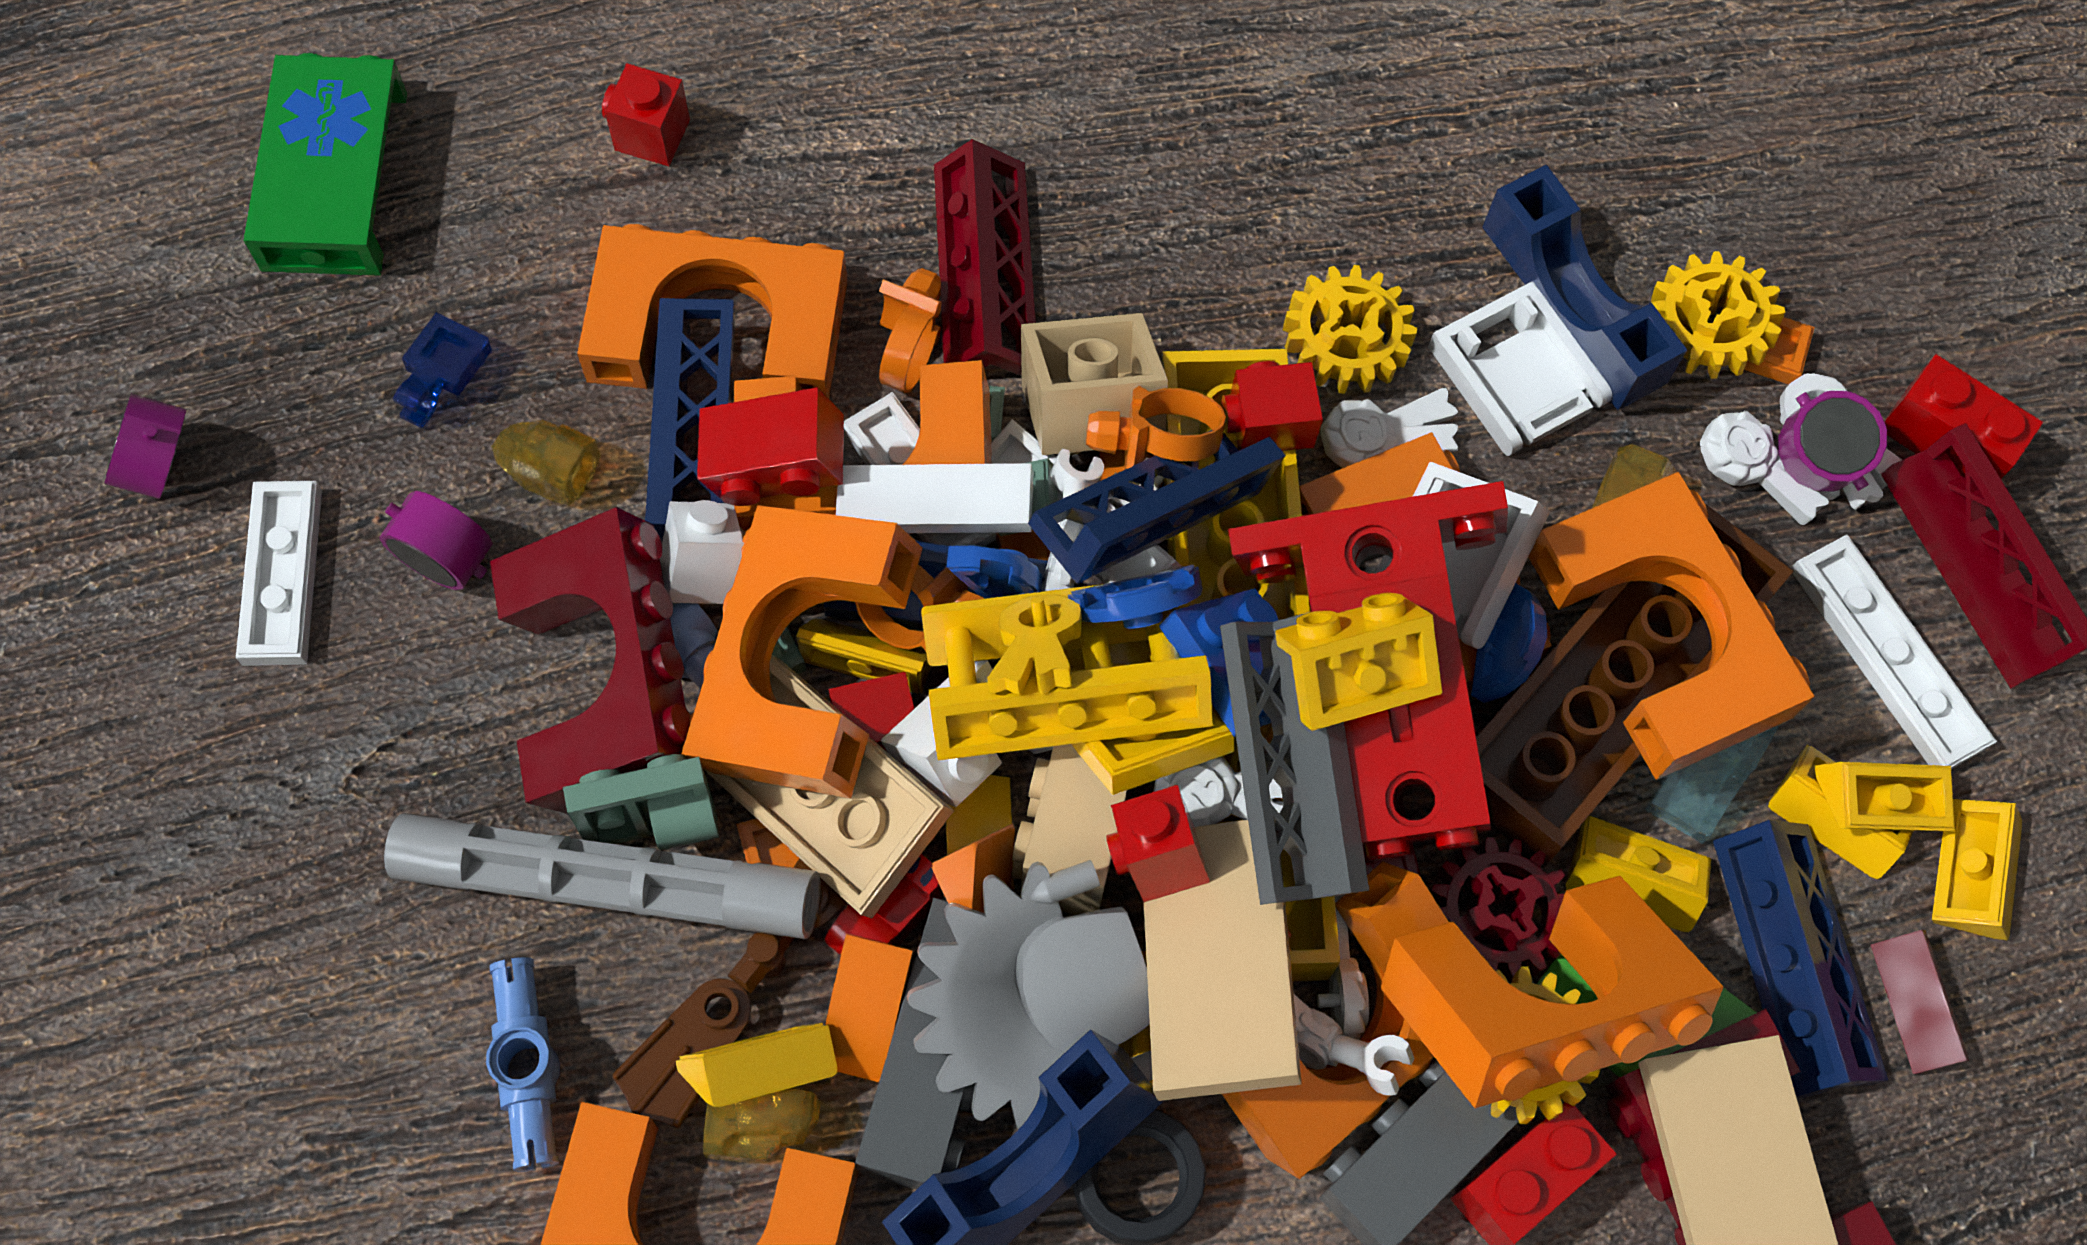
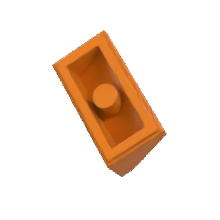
[931,823,1015,913]

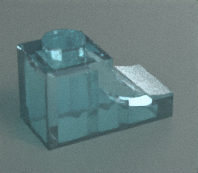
[1645,724,1780,844]

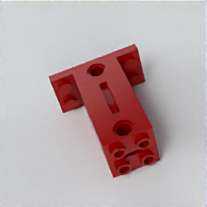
[1228,481,1508,861]

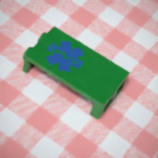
[243,53,407,276]

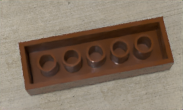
[1476,504,1794,869]

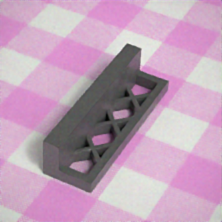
[1220,612,1369,905]

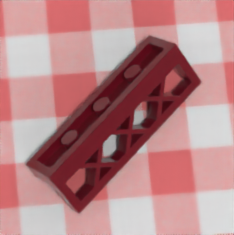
[934,139,1036,376]
[1881,423,2087,689]

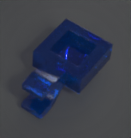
[393,312,492,428]

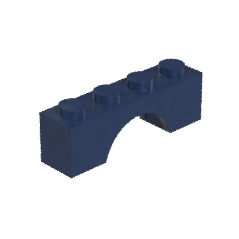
[1482,164,1687,411]
[882,1029,1164,1245]

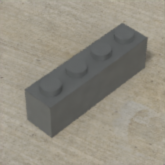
[855,898,975,1190]
[1319,1061,1543,1245]

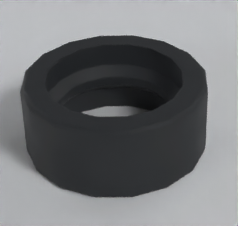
[1072,1109,1206,1245]

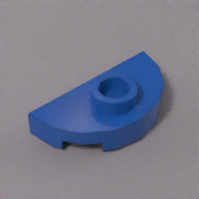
[946,545,1043,599]
[1068,565,1203,629]
[1471,583,1547,703]

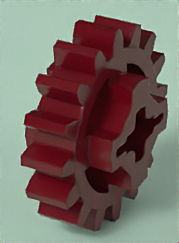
[1429,837,1565,984]

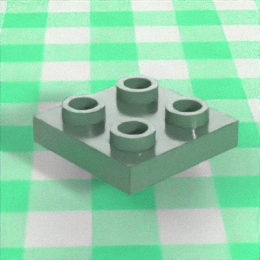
[563,754,719,851]

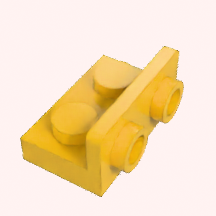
[1275,593,1442,731]

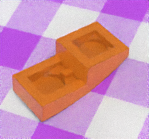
[825,934,915,1082]

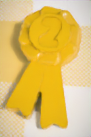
[987,595,1082,694]

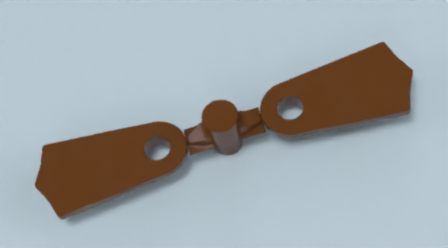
[612,858,848,1129]

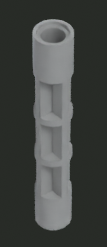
[384,813,821,939]

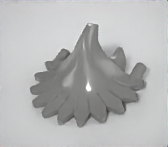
[907,860,1153,1129]

